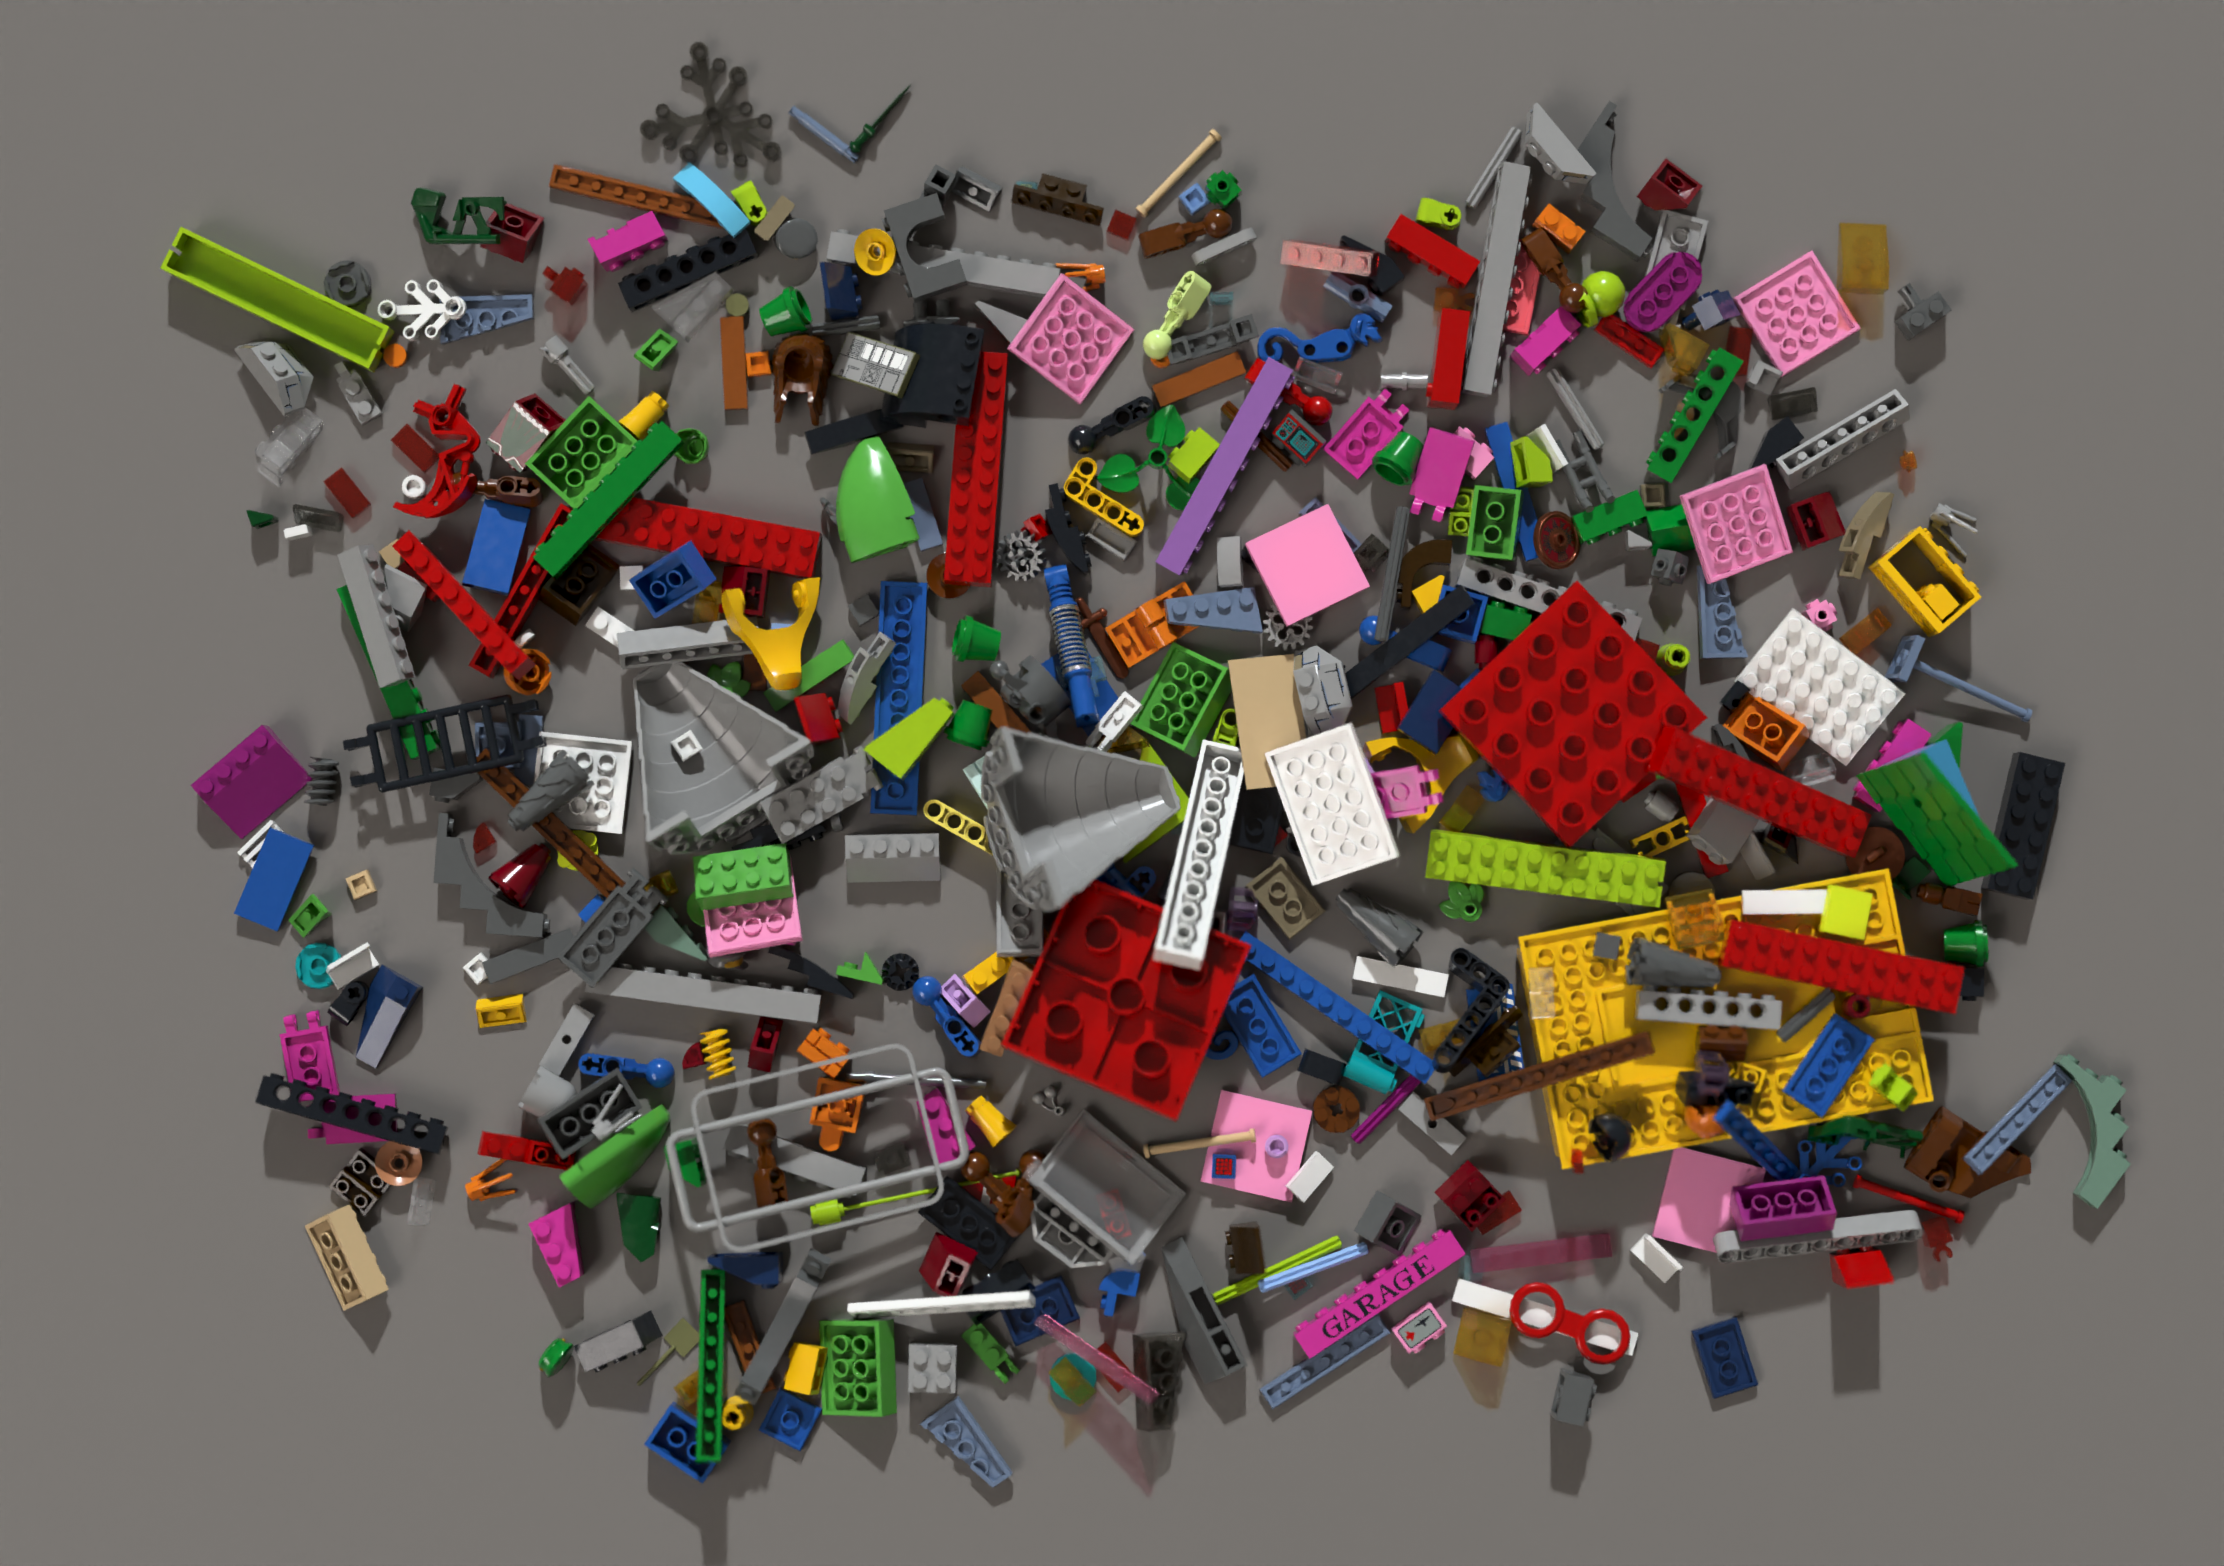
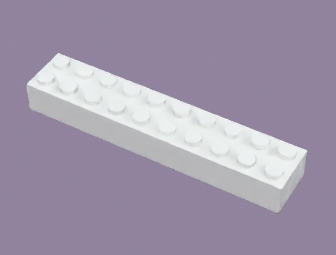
[1153,740,1244,970]

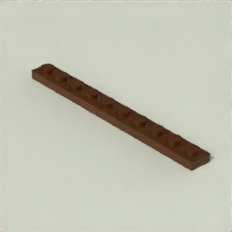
[476,748,654,911]
[1424,1030,1656,1121]

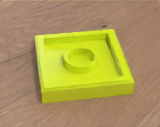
[1819,884,1873,940]

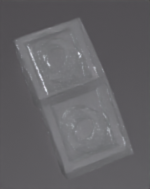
[1528,967,1555,1019]

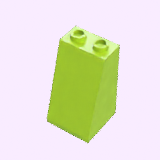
[864,697,955,781]

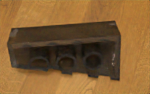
[1132,1332,1187,1432]

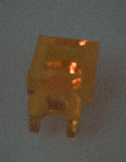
[1433,287,1475,312]

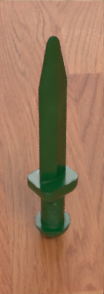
[849,84,911,153]

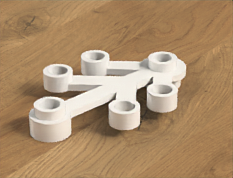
[378,279,466,341]

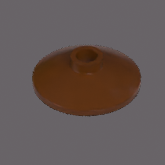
[926,553,970,599]

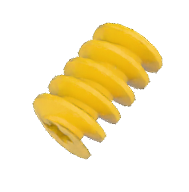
[699,1029,736,1080]

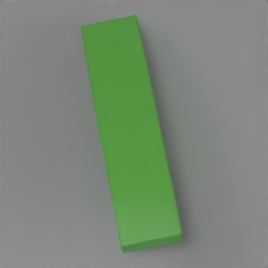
[763,639,854,712]

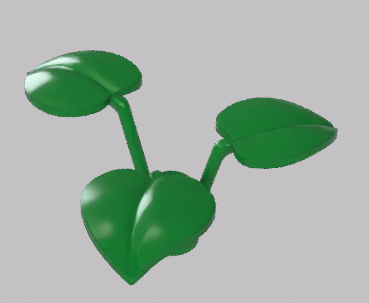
[1097,405,1200,511]

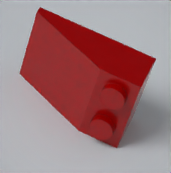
[794,693,843,747]
[1829,1246,1894,1288]

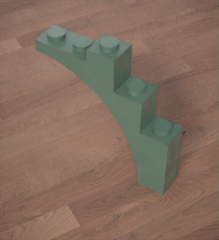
[2053,1054,2131,1209]

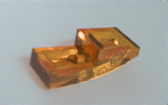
[1839,607,1892,655]

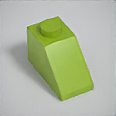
[1510,436,1553,488]

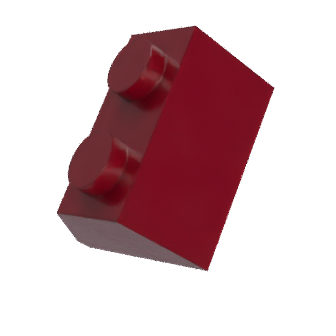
[480,203,544,263]

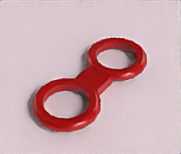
[1509,1282,1631,1365]

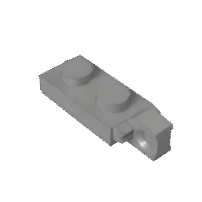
[334,361,383,425]

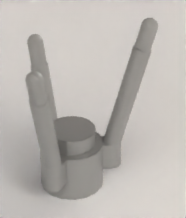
[1929,503,1978,558]
[591,1084,642,1144]

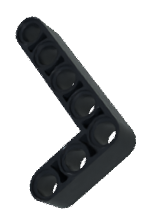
[1432,948,1510,1073]

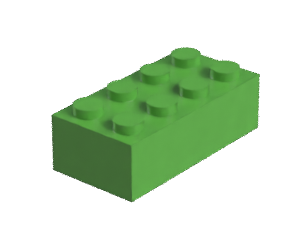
[693,843,794,911]

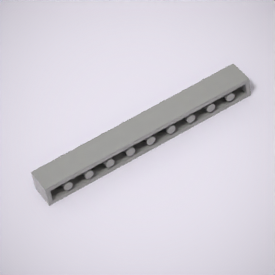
[1460,161,1533,397]
[827,229,1060,298]
[585,963,823,1023]

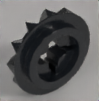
[882,953,919,991]

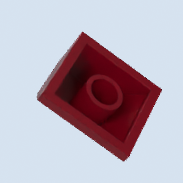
[1637,158,1702,211]

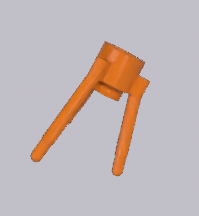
[1055,263,1105,292]
[465,1159,516,1201]

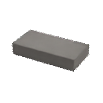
[1086,517,1137,561]

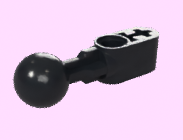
[1068,396,1156,455]

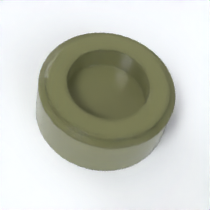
[726,293,750,317]

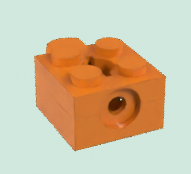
[809,1077,865,1151]

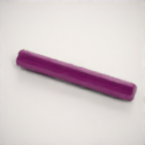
[1351,1075,1421,1144]

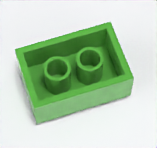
[1466,485,1524,561]

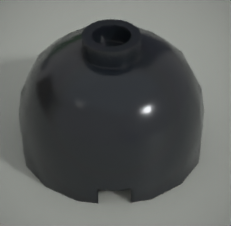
[1588,1113,1633,1162]

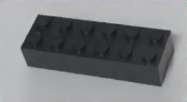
[1981,752,2065,900]

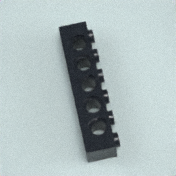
[618,228,759,312]

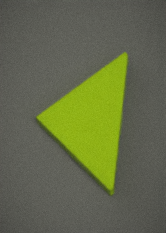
[1123,739,1189,864]

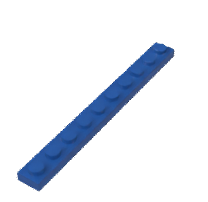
[1240,931,1435,1084]

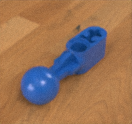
[1359,615,1452,672]
[912,976,981,1057]
[578,1053,675,1088]

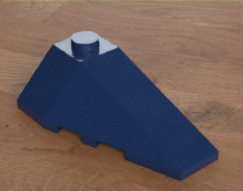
[356,964,423,1068]

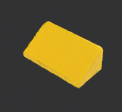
[475,994,527,1028]

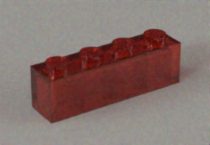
[1280,239,1380,277]

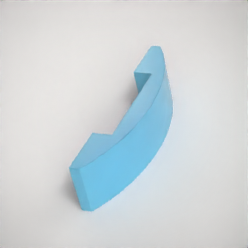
[673,163,751,238]

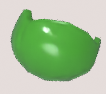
[674,428,710,464]

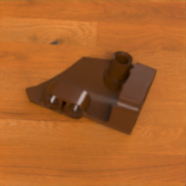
[1904,1106,2031,1199]

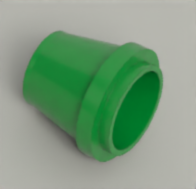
[759,286,812,337]
[1372,432,1424,486]
[952,615,1001,662]
[944,700,992,751]
[1943,920,1988,967]

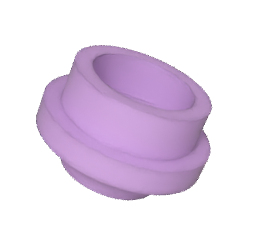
[1265,1135,1288,1158]

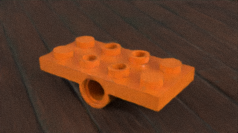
[1105,581,1200,669]

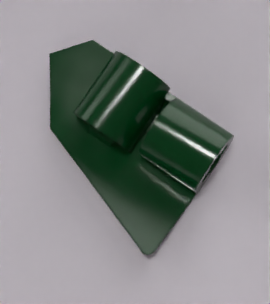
[616,1192,661,1263]

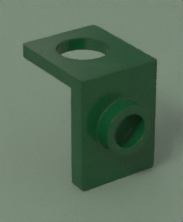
[1892,855,1930,900]

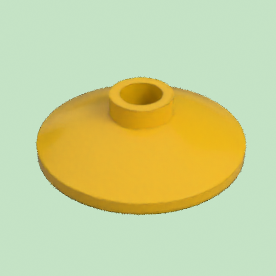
[854,228,896,275]

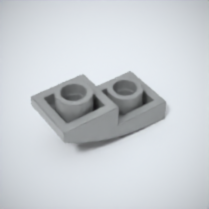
[1217,536,1243,587]

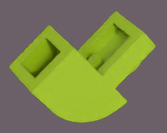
[1869,1063,1919,1112]

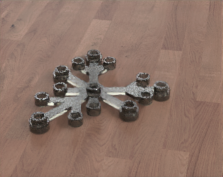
[640,42,782,168]

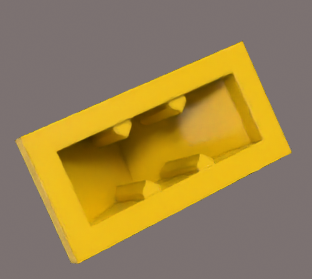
[1411,575,1445,614]

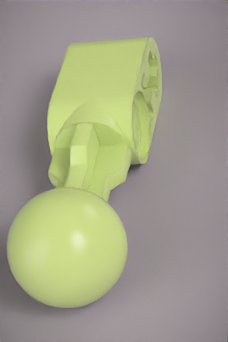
[1143,271,1211,359]

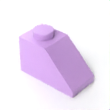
[941,974,991,1028]

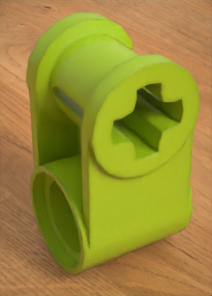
[731,180,768,227]
[1415,198,1461,230]
[1212,708,1238,747]

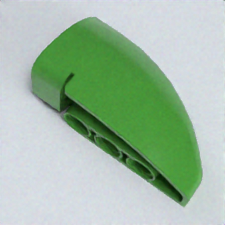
[836,436,920,563]
[560,1104,671,1209]

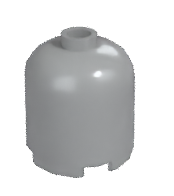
[517,1066,576,1118]

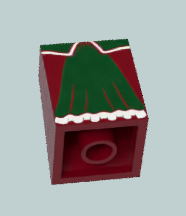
[485,393,566,473]

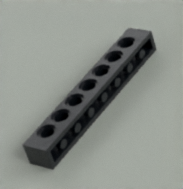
[255,1073,448,1155]

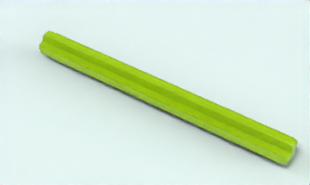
[1213,1236,1342,1305]

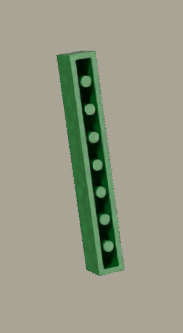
[533,421,685,579]
[336,585,441,760]
[695,1270,725,1463]

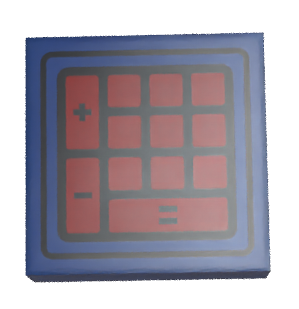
[1212,1154,1236,1179]

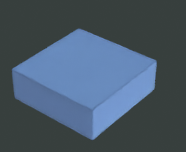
[1178,183,1211,216]

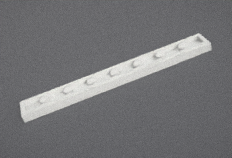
[1452,1278,1639,1356]
[847,1291,1035,1319]

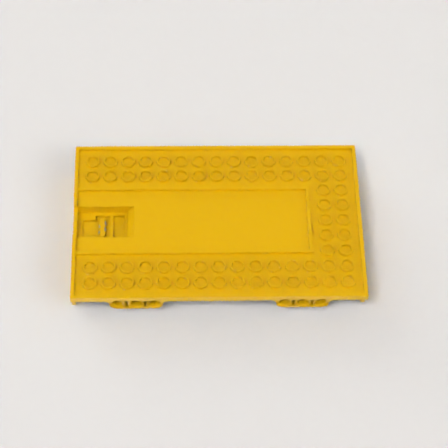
[1517,869,1934,1170]

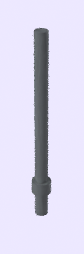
[846,1071,986,1089]

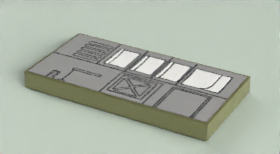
[831,332,920,398]

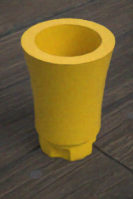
[618,391,669,441]
[965,1095,1017,1148]
[721,1396,754,1430]

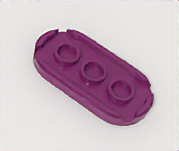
[1623,252,1702,332]

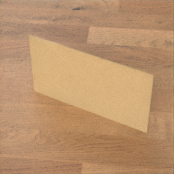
[1228,654,1306,790]

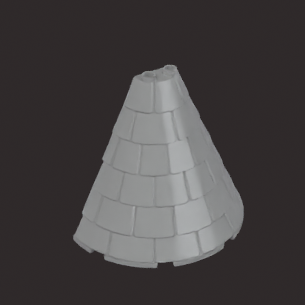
[633,662,814,855]
[981,726,1181,911]

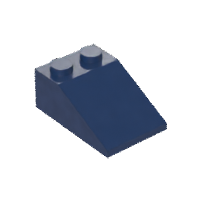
[820,262,863,321]
[707,1251,783,1289]

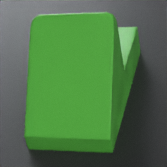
[634,328,678,371]
[288,894,332,938]
[836,952,884,985]

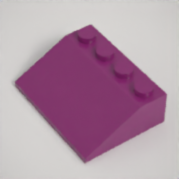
[191,725,313,839]

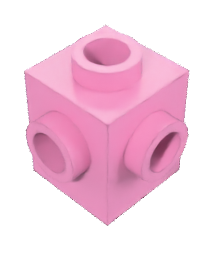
[1801,599,1837,632]

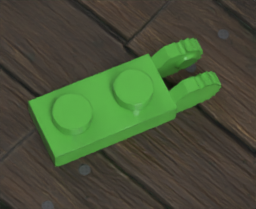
[961,1323,1020,1384]

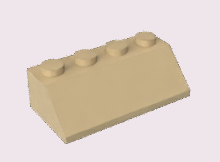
[305,1204,389,1311]

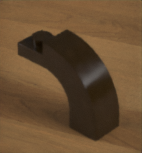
[1396,539,1452,609]

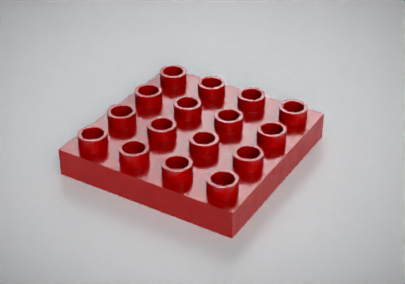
[1438,581,1707,847]
[1001,879,1251,1123]

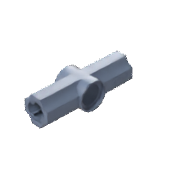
[1323,269,1392,324]

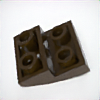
[329,1147,391,1216]

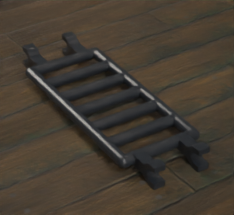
[343,694,547,793]

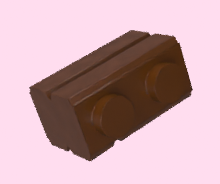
[1695,1025,1748,1062]

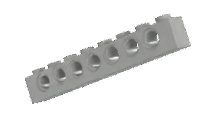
[1455,556,1642,641]

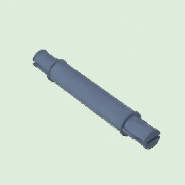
[788,106,860,164]

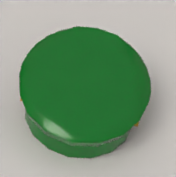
[538,1338,574,1377]

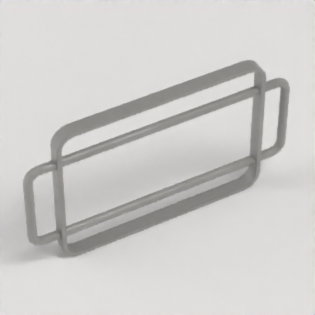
[666,1044,969,1252]

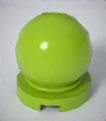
[1576,271,1625,328]

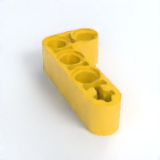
[1064,458,1144,537]

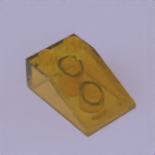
[1837,223,1889,294]

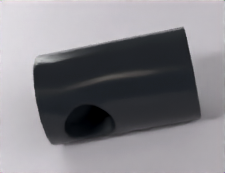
[1719,680,1750,713]

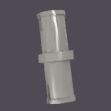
[1381,372,1428,391]

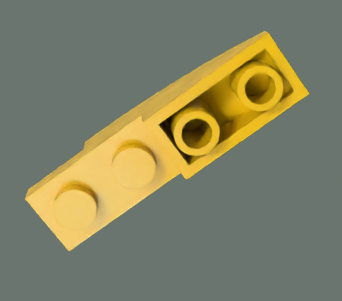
[962,928,1049,995]

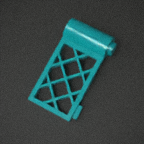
[1343,990,1425,1095]

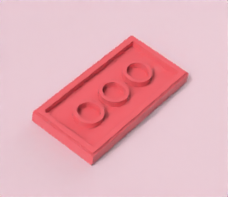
[1502,239,1540,336]

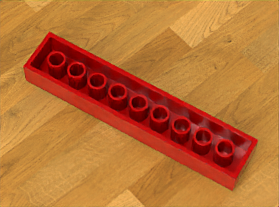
[944,352,1008,587]
[594,497,822,579]
[1647,726,1872,858]
[1717,919,1965,1014]

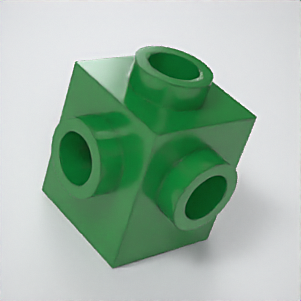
[1205,170,1242,210]

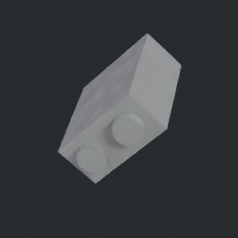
[1687,798,1759,865]

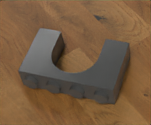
[882,193,967,302]

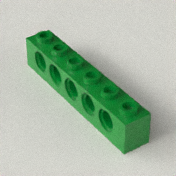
[1646,347,1744,483]

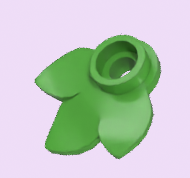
[707,662,751,698]
[1439,881,1484,922]

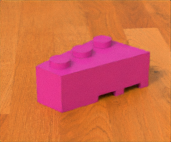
[588,211,668,272]
[1510,306,1581,376]
[916,1088,976,1163]
[528,1201,584,1287]

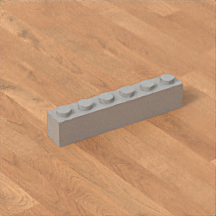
[338,544,415,688]
[617,616,758,669]
[723,1124,867,1198]

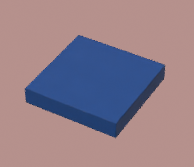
[759,1387,822,1451]

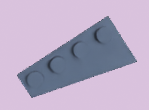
[439,294,534,345]
[1697,565,1748,659]
[1163,587,1263,634]
[920,1396,1013,1488]

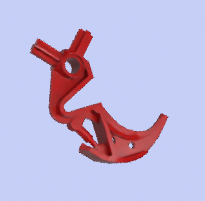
[393,384,481,518]

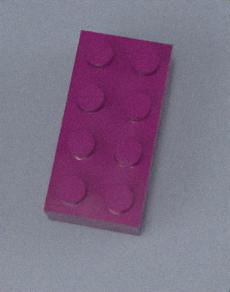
[1729,1176,1837,1241]

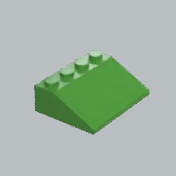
[525,396,637,509]
[1130,642,1232,758]
[819,1318,897,1417]

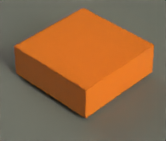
[745,351,771,378]

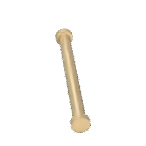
[1135,129,1222,218]
[1143,1128,1256,1158]

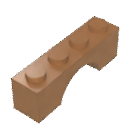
[979,957,1035,1057]

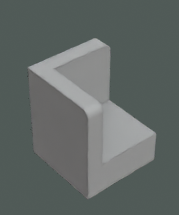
[1744,360,1783,396]

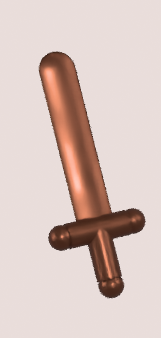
[1075,597,1129,679]

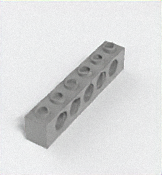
[1776,389,1910,490]
[1635,986,1782,1029]

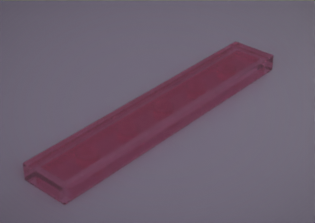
[1470,1233,1612,1273]
[1034,1314,1159,1404]

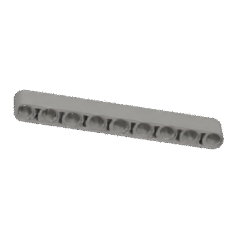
[1713,1210,1924,1263]

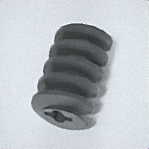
[304,757,339,806]

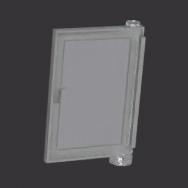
[1022,1109,1186,1266]

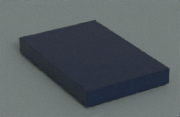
[1397,670,1462,754]
[1000,1275,1080,1346]
[1691,1317,1758,1399]

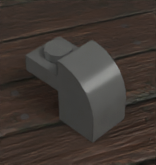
[919,164,956,207]

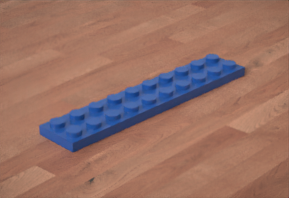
[870,581,928,815]

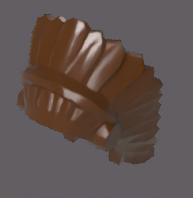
[771,332,834,426]

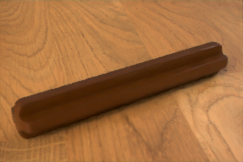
[1221,401,1293,472]

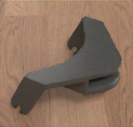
[1658,375,1741,460]

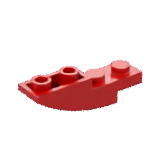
[477,1131,576,1170]

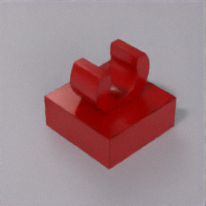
[1021,514,1053,541]

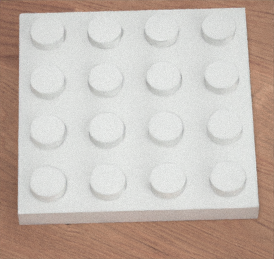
[534,731,633,834]

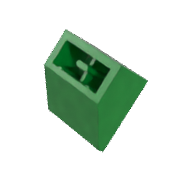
[664,1138,707,1187]

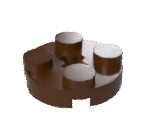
[1313,1086,1360,1133]

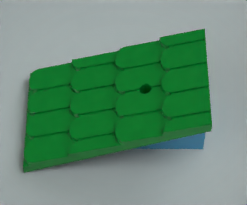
[1856,739,2018,886]

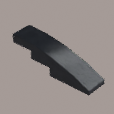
[804,409,904,455]
[768,946,855,999]

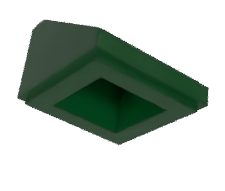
[247,510,279,529]

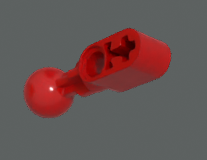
[1244,358,1333,426]

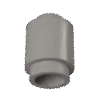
[1643,790,1679,823]

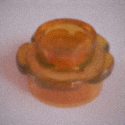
[1899,450,1917,472]

